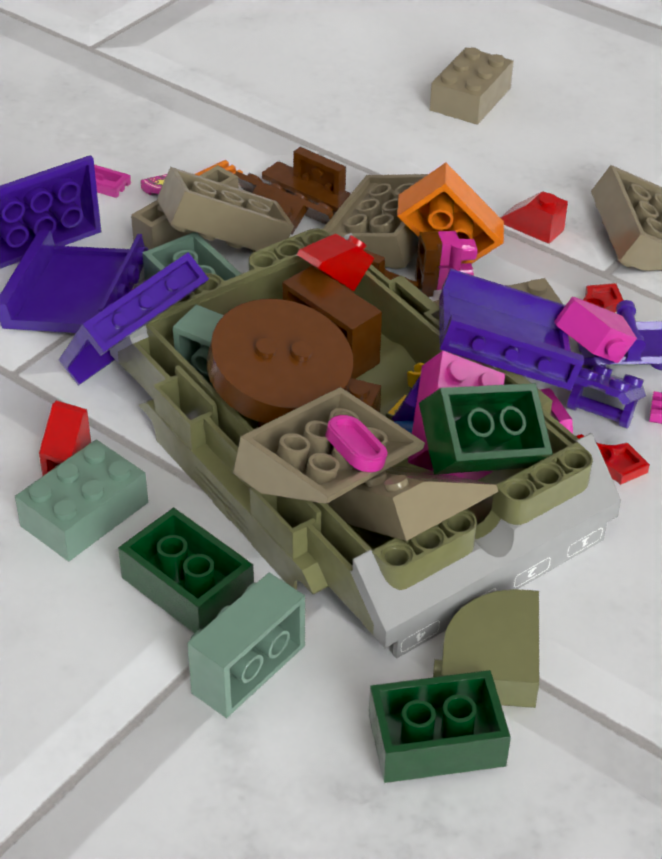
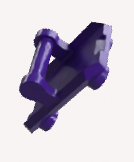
[577,300,662,370]
[567,364,646,429]

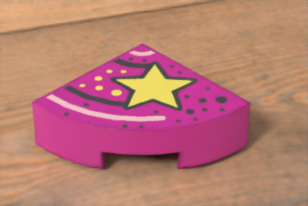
[141,174,167,195]

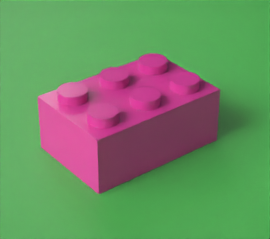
[408,351,505,480]

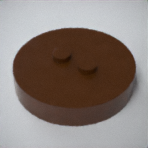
[207,299,353,424]

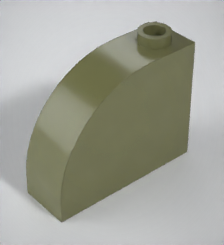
[433,589,539,708]

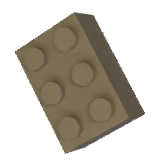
[430,47,514,125]

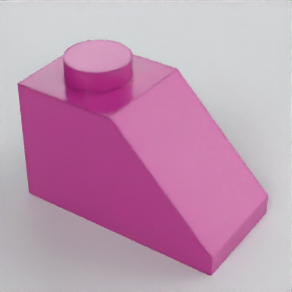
[554,296,637,363]

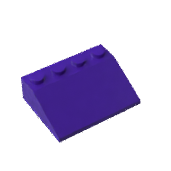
[0,155,102,269]

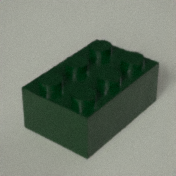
[419,383,553,475]
[118,507,254,633]
[369,670,511,783]

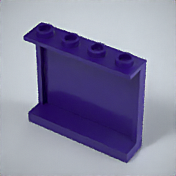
[0,230,148,333]
[58,252,209,386]
[439,268,584,391]

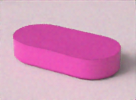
[326,415,388,472]

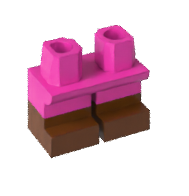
[415,231,477,297]

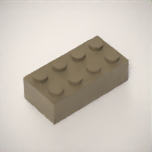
[157,167,294,252]

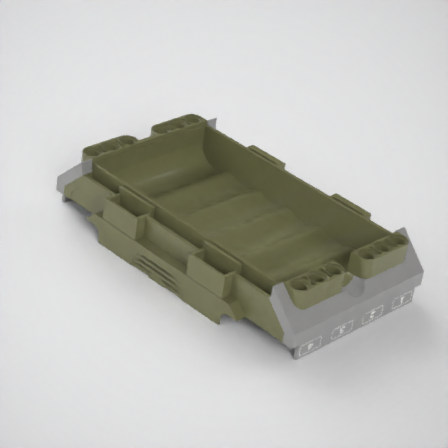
[110,228,621,659]

